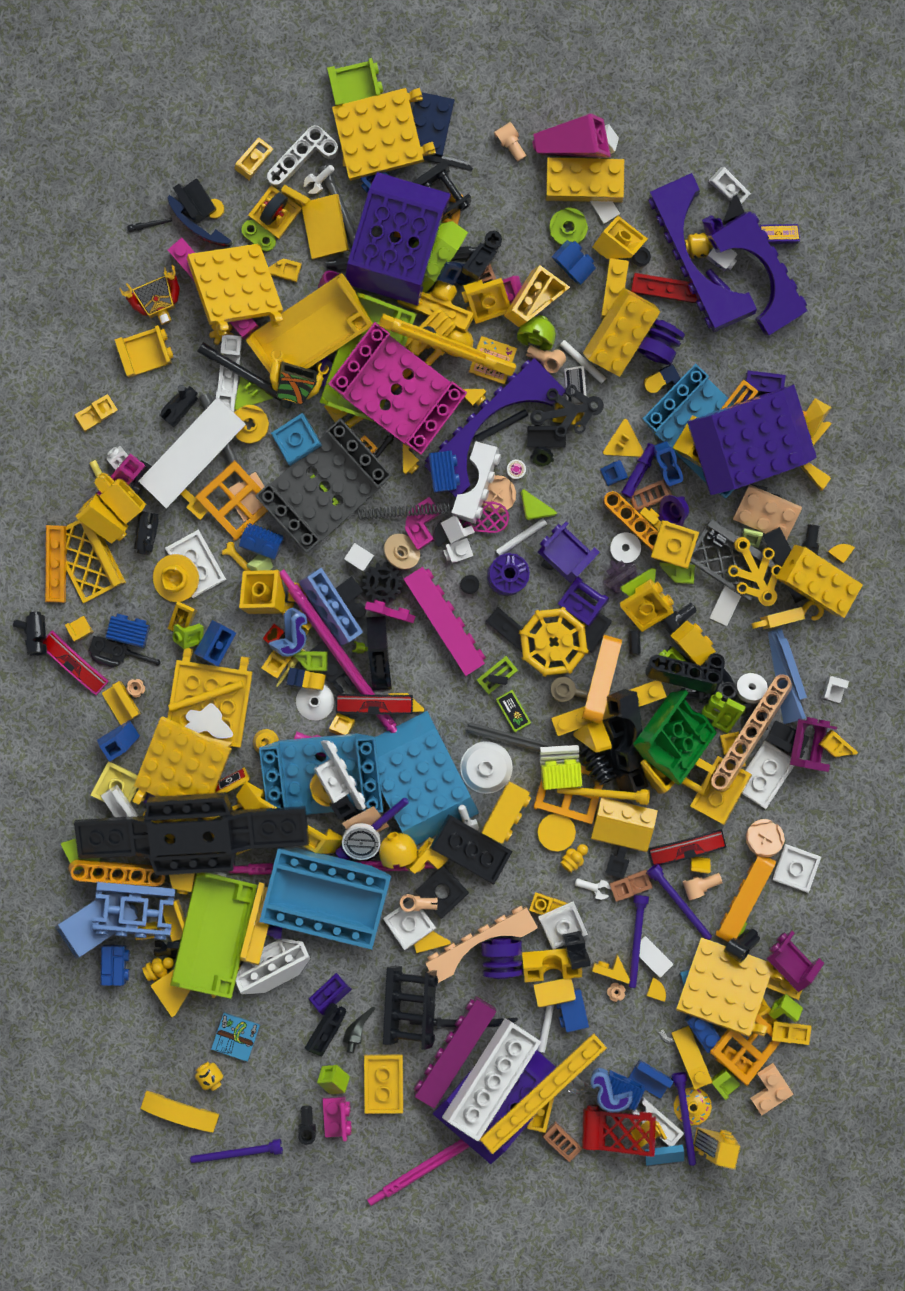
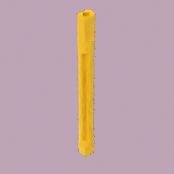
[379,314,516,376]

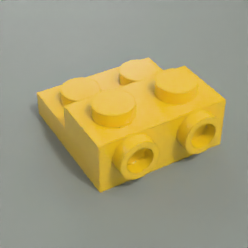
[461,278,510,324]
[620,579,674,632]

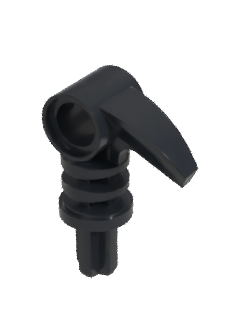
[680,669,737,703]

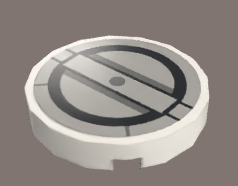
[342,823,381,860]

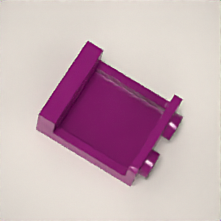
[767,931,824,992]

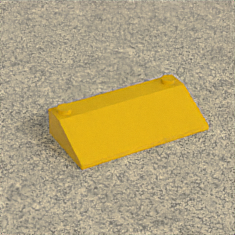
[246,273,373,373]

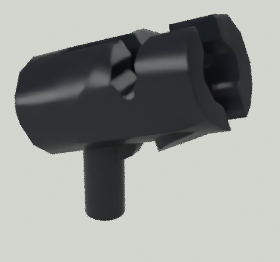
[159,385,198,428]
[134,511,159,555]
[13,612,47,656]

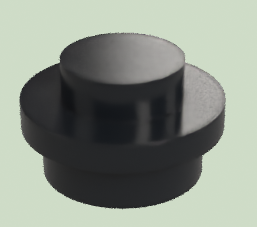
[632,247,651,266]
[460,575,479,594]

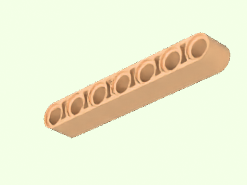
[711,674,792,792]

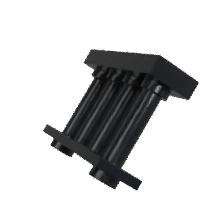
[409,160,471,244]
[383,965,438,1050]

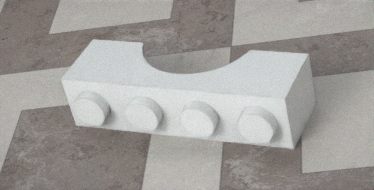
[451,441,501,524]

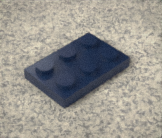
[413,92,455,156]

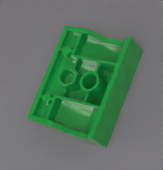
[633,690,717,785]

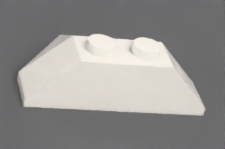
[236,938,310,994]

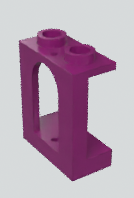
[790,717,837,772]

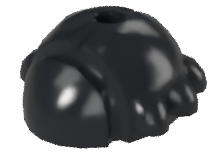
[530,447,554,466]

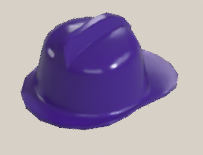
[658,495,689,527]

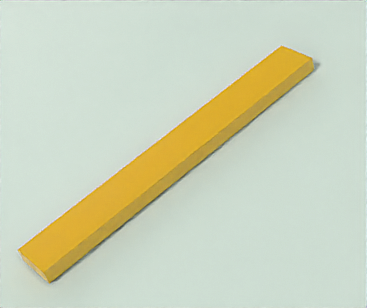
[480,1033,607,1154]

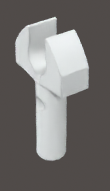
[304,165,335,194]
[458,805,479,831]
[575,879,611,900]

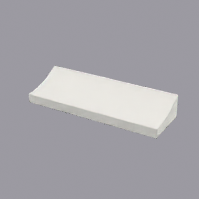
[139,397,246,508]
[442,1018,541,1141]

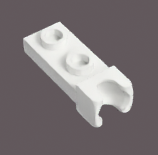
[631,1098,684,1146]

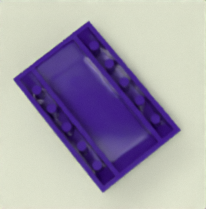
[687,384,817,495]

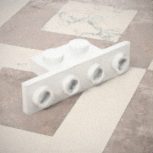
[314,740,366,810]

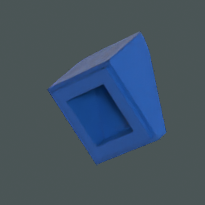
[600,460,628,486]

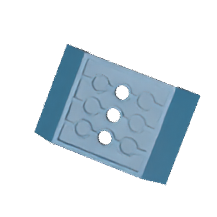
[642,363,735,499]
[259,733,383,815]

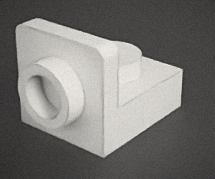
[106,446,128,470]
[443,538,474,564]

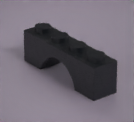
[607,689,644,772]
[603,716,649,792]

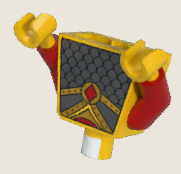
[119,265,180,325]

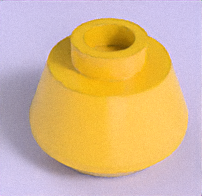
[253,729,279,754]

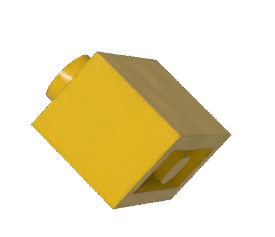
[670,621,716,666]

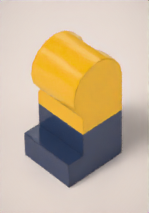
[643,364,681,393]
[287,668,326,690]

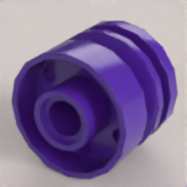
[637,319,685,365]
[487,553,530,596]
[481,938,523,979]

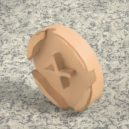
[482,475,516,514]
[746,819,785,857]

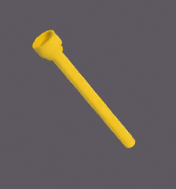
[557,787,650,805]

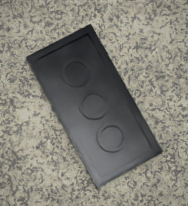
[430,814,513,885]

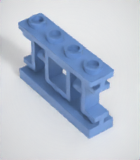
[92,882,175,940]

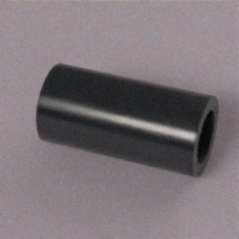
[629,630,641,654]

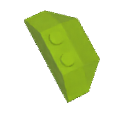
[411,221,468,293]

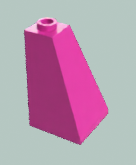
[533,114,611,158]

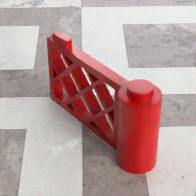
[582,1105,656,1157]

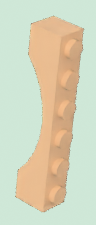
[425,906,538,983]

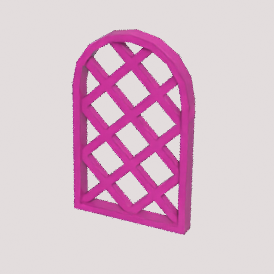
[459,501,509,533]

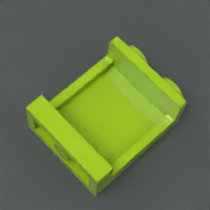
[327,58,384,106]

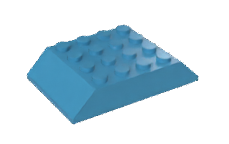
[375,711,479,845]
[259,848,391,949]

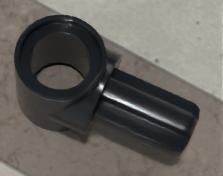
[661,603,697,635]
[298,1106,316,1145]

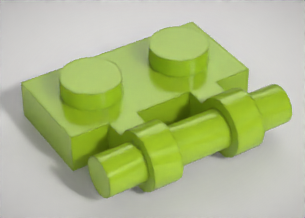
[701,692,745,733]

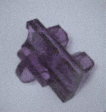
[603,560,638,594]

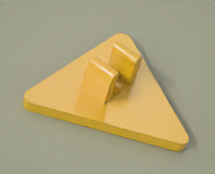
[603,419,644,457]

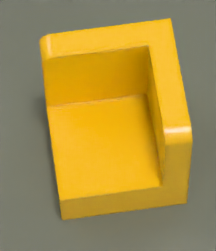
[65,616,94,642]

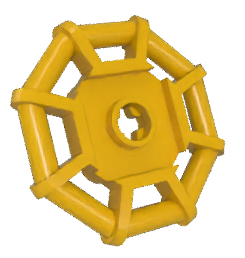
[519,607,589,677]

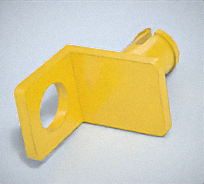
[631,1121,667,1147]

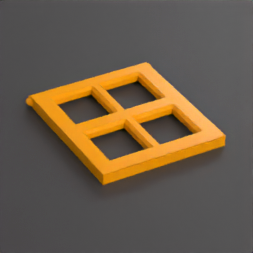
[195,460,268,541]
[533,765,603,824]
[710,1014,781,1086]

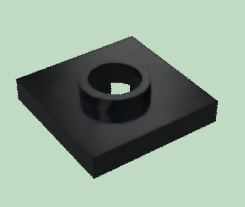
[415,865,469,919]

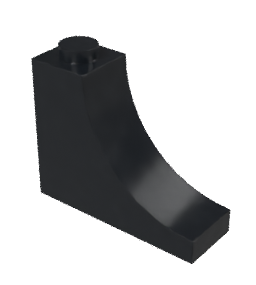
[366,616,392,691]

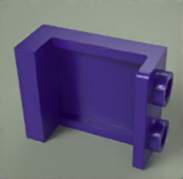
[537,522,600,583]

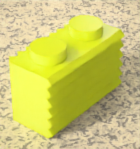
[541,759,582,790]

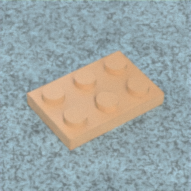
[733,484,802,540]

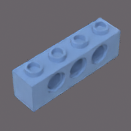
[298,568,363,646]

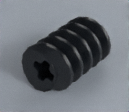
[579,746,617,785]

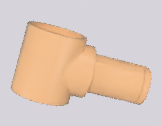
[494,122,527,162]
[526,345,566,373]
[682,873,723,900]
[399,894,437,913]

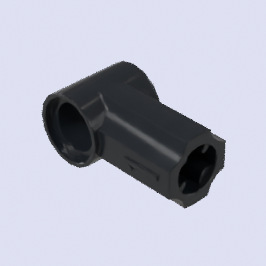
[724,929,760,963]

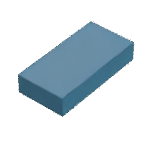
[645,1145,684,1166]

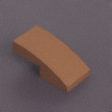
[610,869,653,902]

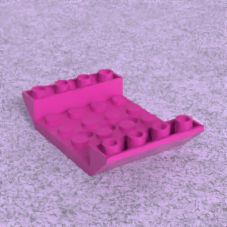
[328,322,467,455]

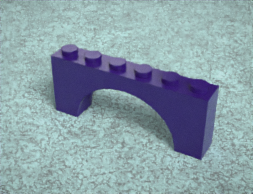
[707,211,808,335]

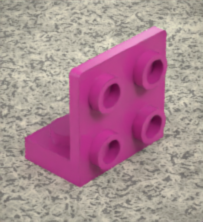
[323,1096,352,1142]

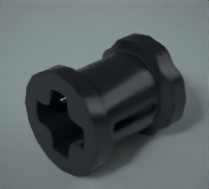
[484,231,502,251]

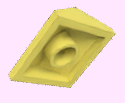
[90,761,138,802]

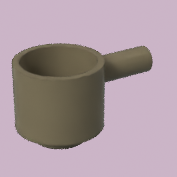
[550,677,588,702]

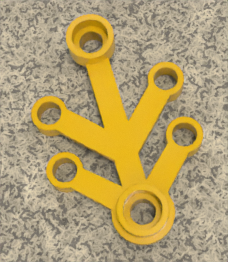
[727,537,782,606]

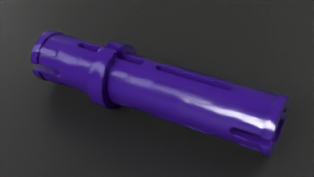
[621,443,655,499]

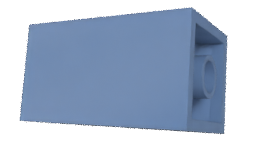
[55,893,138,959]

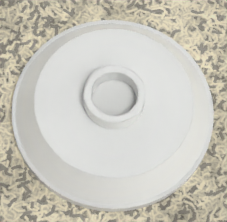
[460,741,513,794]

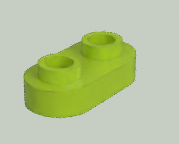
[242,220,276,252]

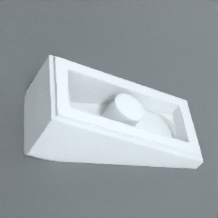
[708,167,751,204]
[710,585,743,626]
[639,936,673,977]

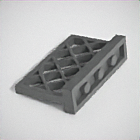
[690,519,775,601]

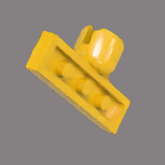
[397,280,474,332]

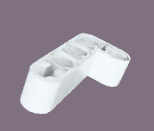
[267,125,339,188]

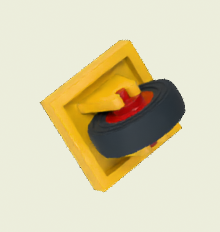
[248,185,302,239]

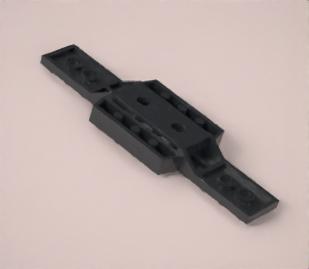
[74,792,309,875]

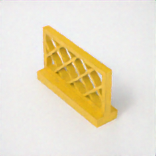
[66,520,126,603]

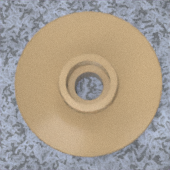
[384,534,420,570]

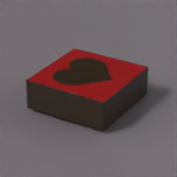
[262,624,285,643]

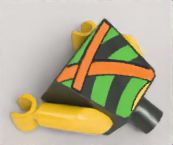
[270,350,329,409]

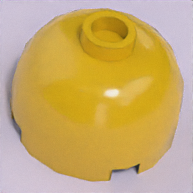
[379,832,418,868]

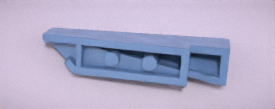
[768,628,807,724]

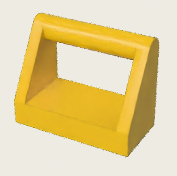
[682,758,717,796]

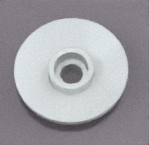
[296,685,334,721]

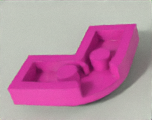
[405,497,440,550]
[365,600,416,624]

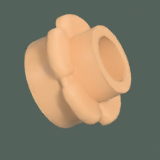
[126,679,145,698]
[607,983,626,1002]

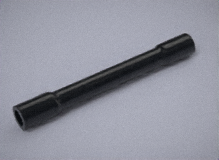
[197,342,281,401]

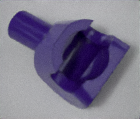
[702,215,723,236]

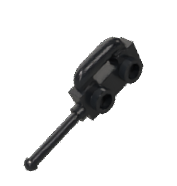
[89,636,161,667]

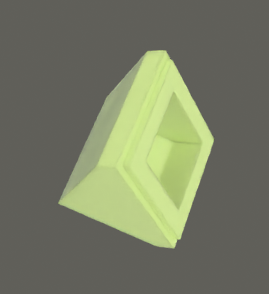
[741,528,763,548]
[246,554,273,571]

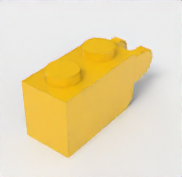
[94,472,146,524]

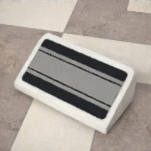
[564,366,586,405]

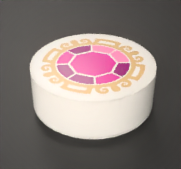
[507,460,526,479]

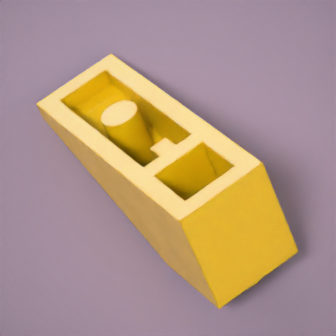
[672,1026,713,1089]

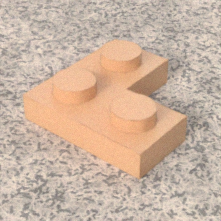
[750,1063,794,1116]

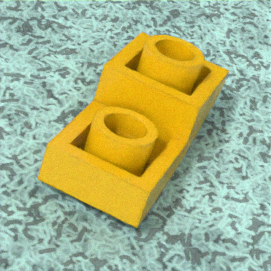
[529,892,568,915]

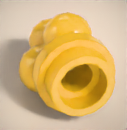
[560,844,588,873]
[142,957,174,981]

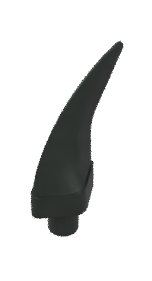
[343,1007,375,1053]

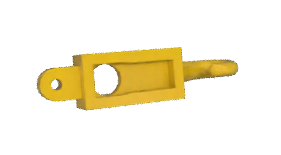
[751,600,824,630]

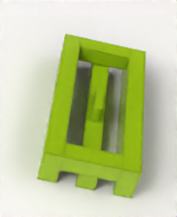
[477,656,518,695]

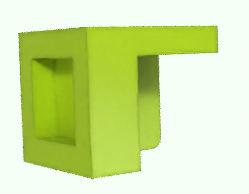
[769,994,803,1022]
[317,1065,350,1094]
[711,1067,740,1100]

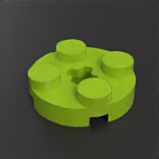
[549,208,588,246]

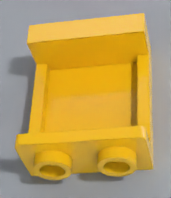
[114,325,174,378]

